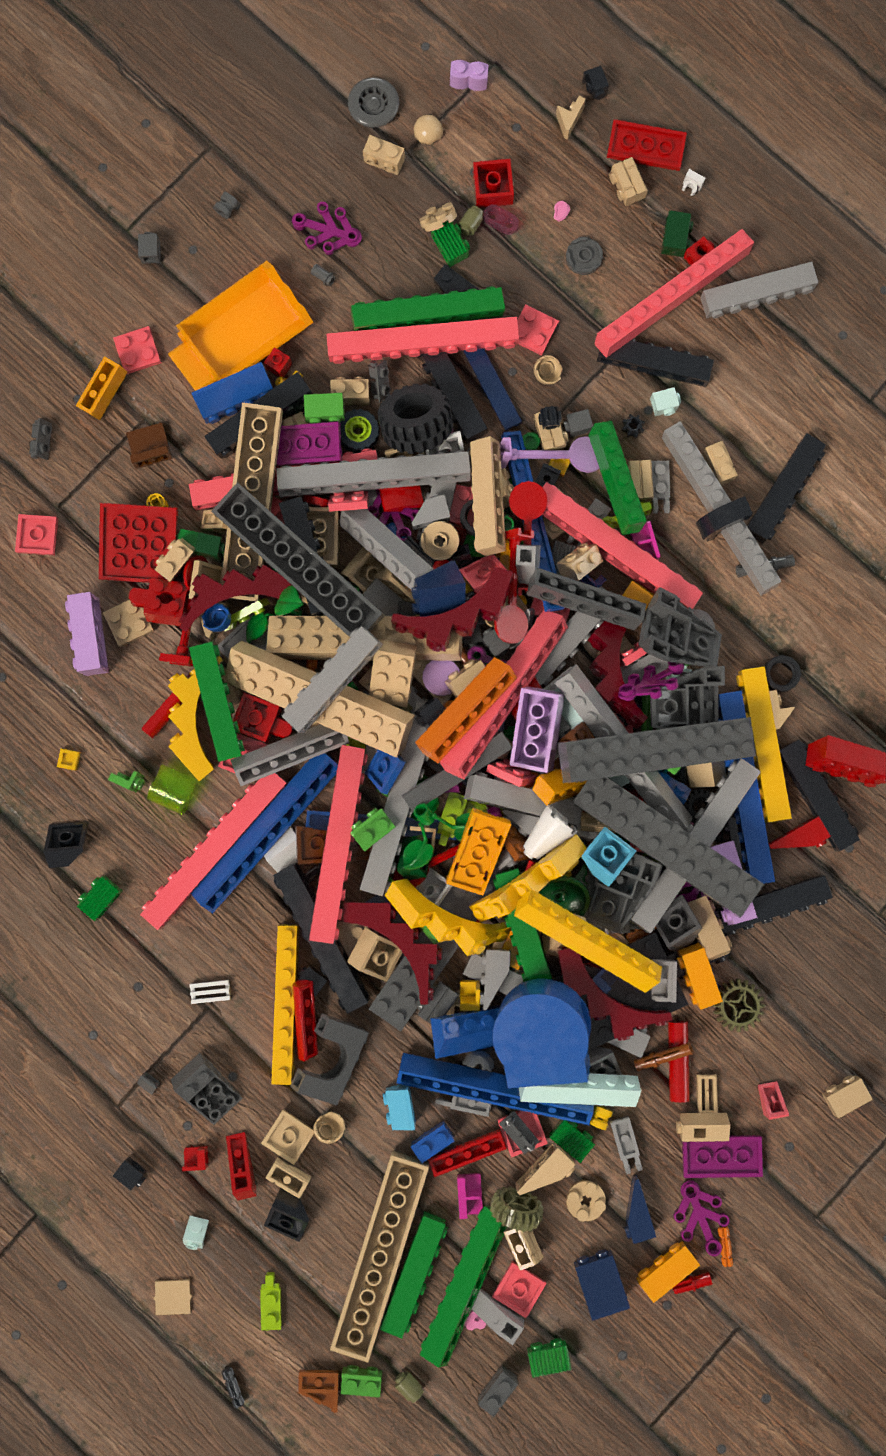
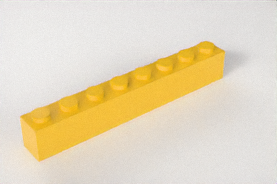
[736,666,792,823]
[514,889,662,993]
[271,924,300,1085]

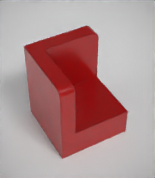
[182,1146,209,1171]

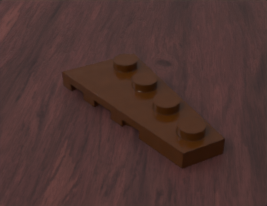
[295,825,373,864]

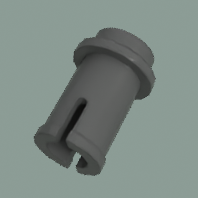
[311,264,336,286]

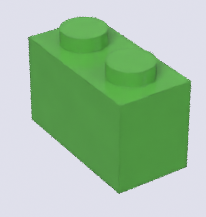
[304,393,345,424]

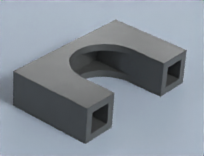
[290,1013,369,1105]

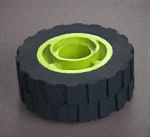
[340,409,379,453]

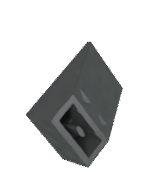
[171,1053,243,1125]

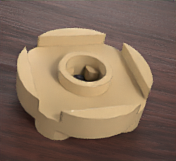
[419,202,457,232]
[421,521,460,560]
[566,1180,606,1222]

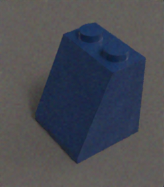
[411,561,466,617]
[574,1249,630,1321]

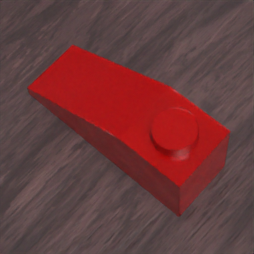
[768,816,831,849]
[226,1132,257,1200]

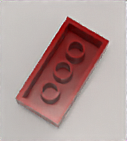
[805,735,886,787]

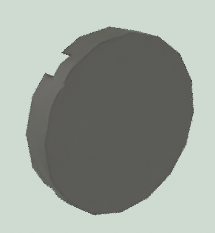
[566,237,603,275]

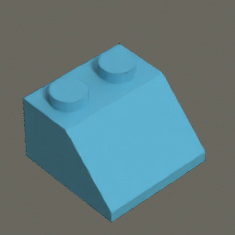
[581,827,636,887]
[383,1085,416,1130]

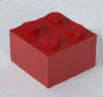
[473,159,514,208]

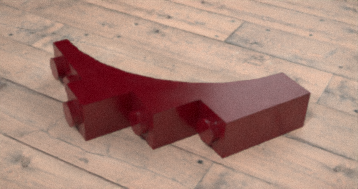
[178,564,301,632]
[391,566,513,652]
[588,621,648,729]
[343,903,442,1005]
[557,946,672,1041]

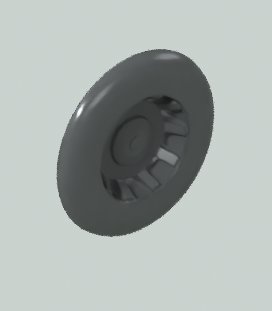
[348,77,399,127]

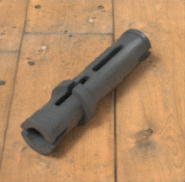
[735,554,795,578]

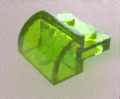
[147,764,198,815]

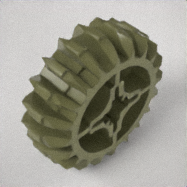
[712,978,766,1032]
[490,1186,544,1232]

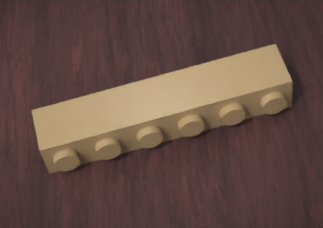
[469,436,506,556]

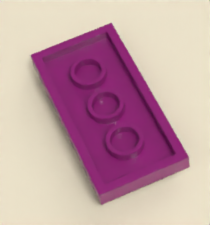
[276,422,342,466]
[682,1135,763,1178]

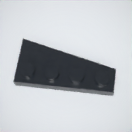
[434,264,499,321]

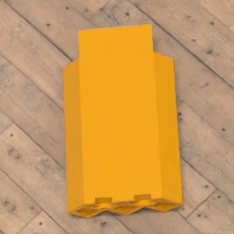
[168,261,314,391]

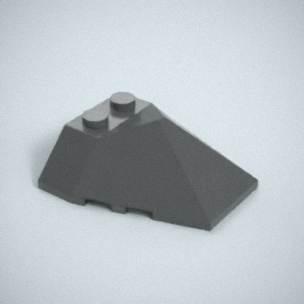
[638,587,722,668]
[651,666,725,729]
[584,839,663,934]

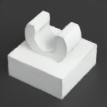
[682,169,706,196]

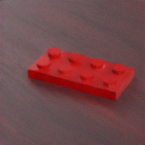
[606,119,687,171]

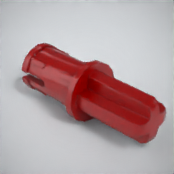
[673,1272,712,1294]

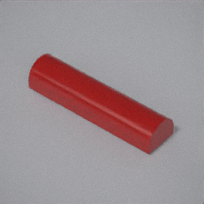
[141,674,190,739]
[292,980,318,1062]
[668,1021,690,1103]
[428,1129,508,1177]

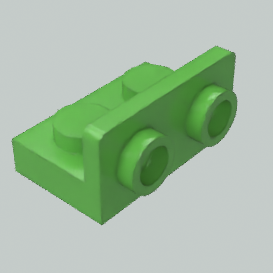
[108,771,145,793]
[350,808,395,851]
[341,1365,382,1397]

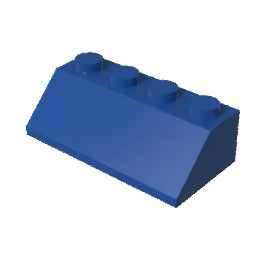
[191,362,273,424]
[430,1005,501,1058]

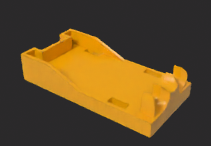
[446,808,511,896]

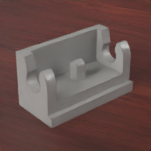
[651,959,677,1002]

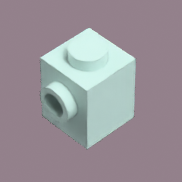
[650,387,681,416]

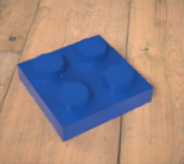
[365,750,406,795]

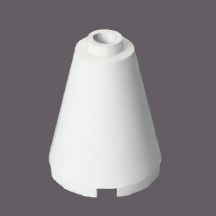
[523,805,577,860]

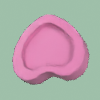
[554,201,570,222]
[465,1310,486,1330]

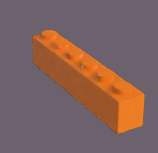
[415,657,517,763]

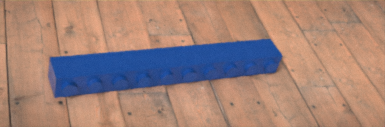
[718,691,775,884]
[191,753,338,914]
[397,1053,594,1125]

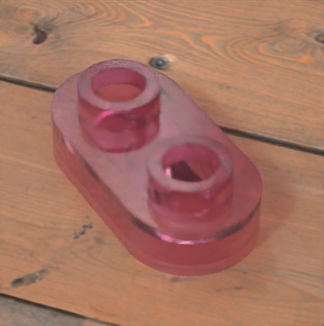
[484,205,519,235]

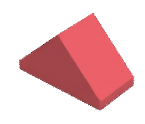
[758,1081,789,1120]

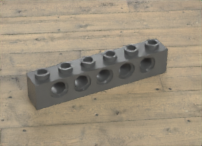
[527,568,646,630]

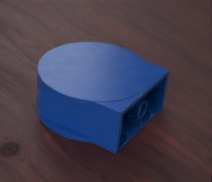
[493,979,591,1088]

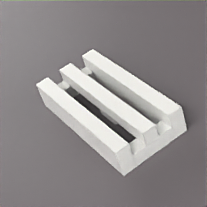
[189,980,231,1004]

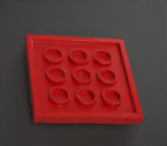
[99,502,178,583]

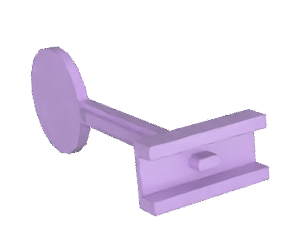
[500,436,600,473]
[422,661,459,696]

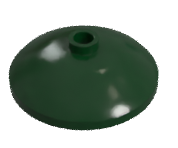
[538,876,590,917]

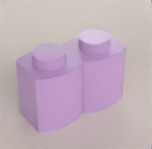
[450,60,488,91]

